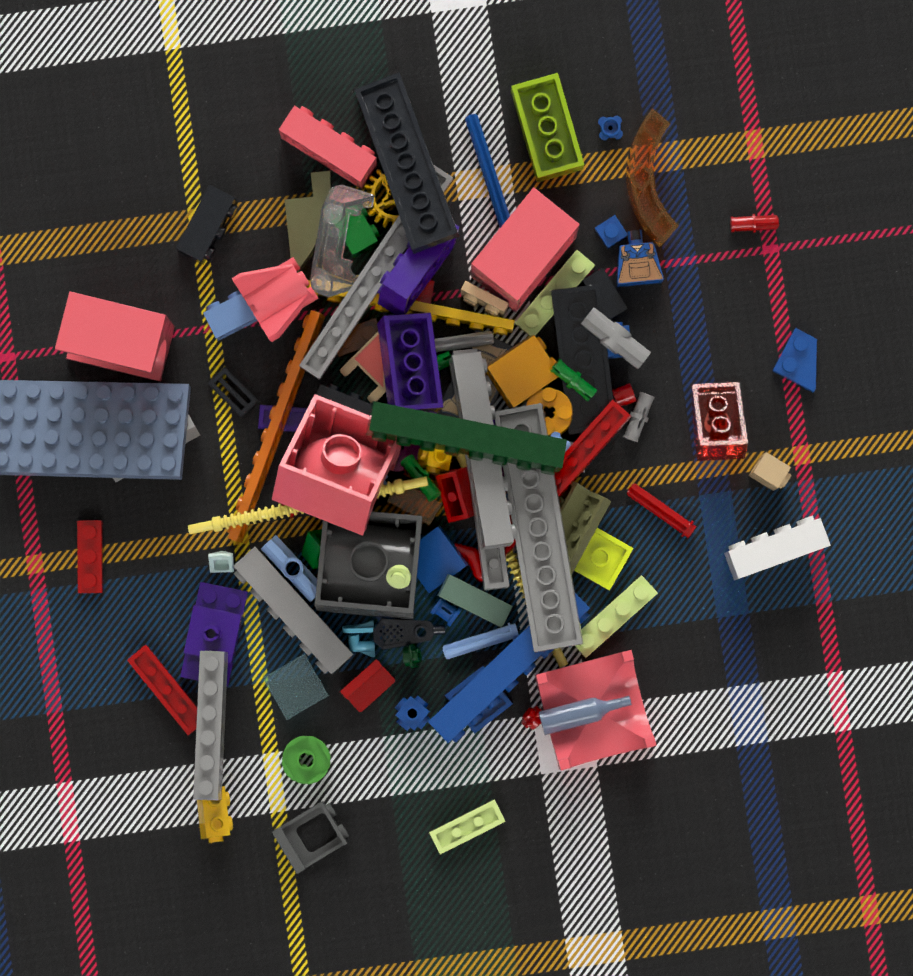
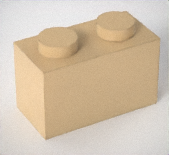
[749,452,791,491]

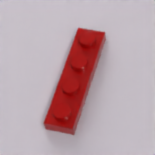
[127,645,197,735]

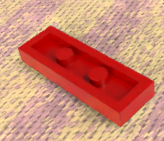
[77,520,103,593]

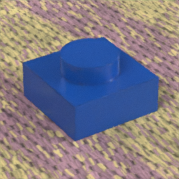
[595,215,628,249]

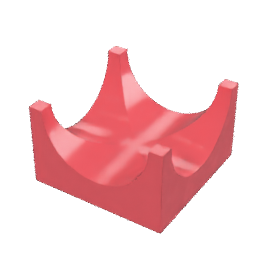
[535,650,657,771]

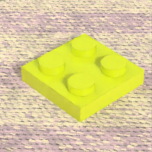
[574,528,634,591]

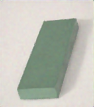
[437,574,513,627]

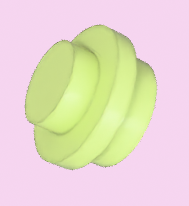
[386,565,411,589]

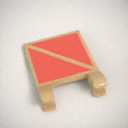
[340,332,386,403]

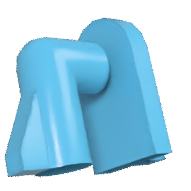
[342,620,375,657]

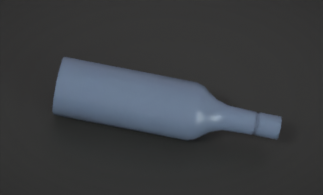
[539,696,632,735]

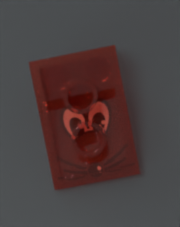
[691,382,748,461]

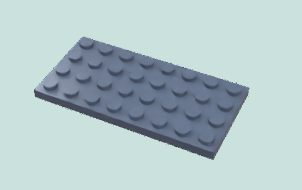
[0,380,191,480]

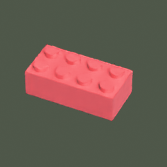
[279,106,377,189]

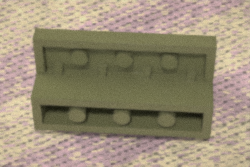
[517,482,611,573]

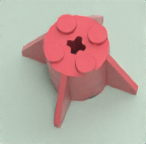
[232,257,319,342]

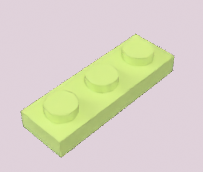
[429,799,506,854]

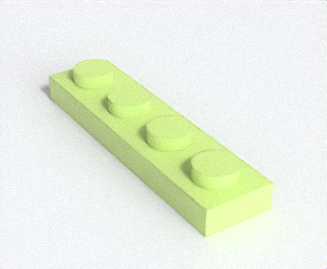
[515,250,595,336]
[575,575,658,658]

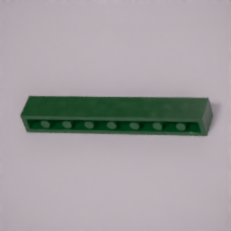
[366,401,567,475]

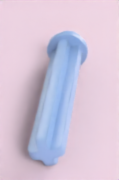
[443,622,519,659]

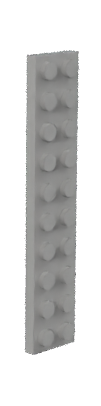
[495,403,583,653]

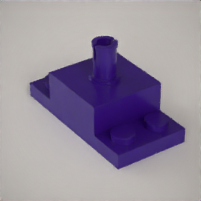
[180,582,248,687]

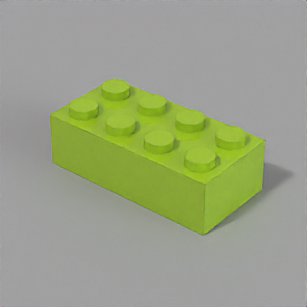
[511,73,584,183]

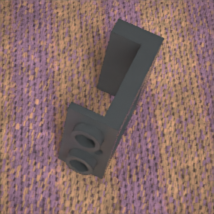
[272,801,349,874]

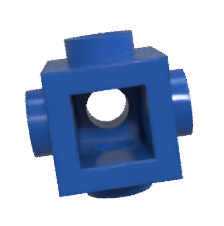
[395,695,430,731]

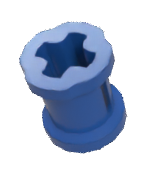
[430,598,462,627]

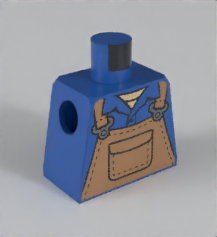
[616,230,664,287]

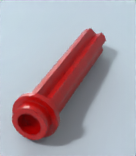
[627,483,697,538]

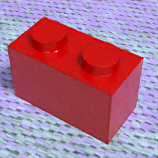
[435,466,474,523]

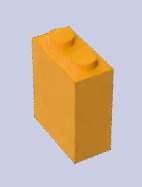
[486,335,558,408]

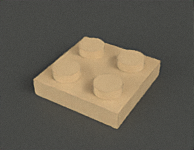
[461,281,509,317]

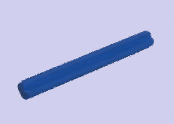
[465,114,510,228]

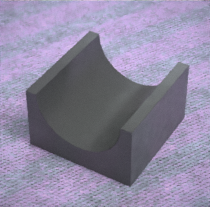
[315,512,422,620]

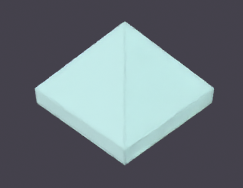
[208,551,234,573]

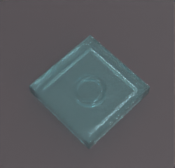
[263,654,329,720]

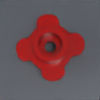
[521,706,542,730]

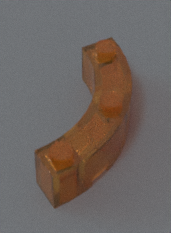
[626,108,679,247]

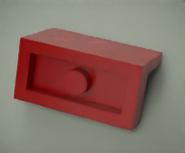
[340,659,395,712]

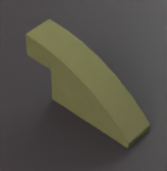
[285,171,332,273]

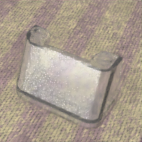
[310,185,375,297]

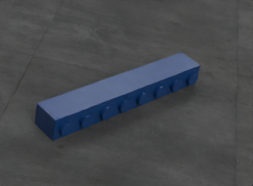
[428,593,590,743]

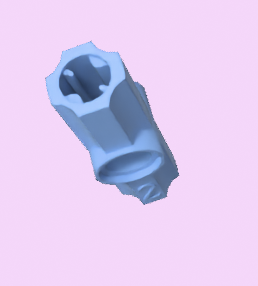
[261,535,317,603]

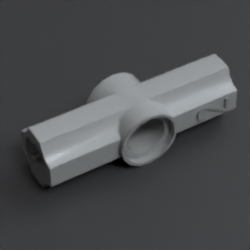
[581,308,651,369]

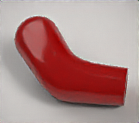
[455,543,483,582]

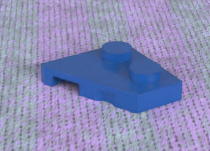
[772,328,817,393]

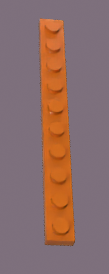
[227,310,325,543]

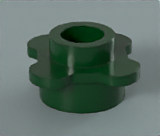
[403,644,422,668]

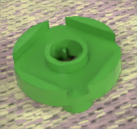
[282,736,331,784]

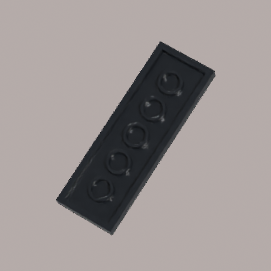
[551,284,613,434]

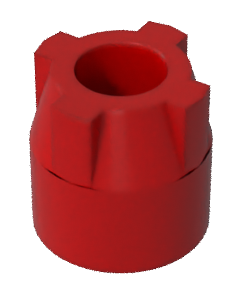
[612,383,636,406]

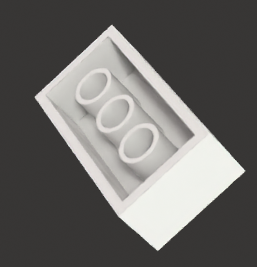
[724,516,831,580]

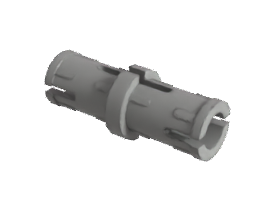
[623,392,655,442]

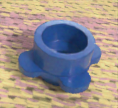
[598,116,623,141]

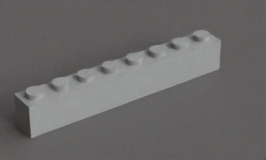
[449,351,516,550]

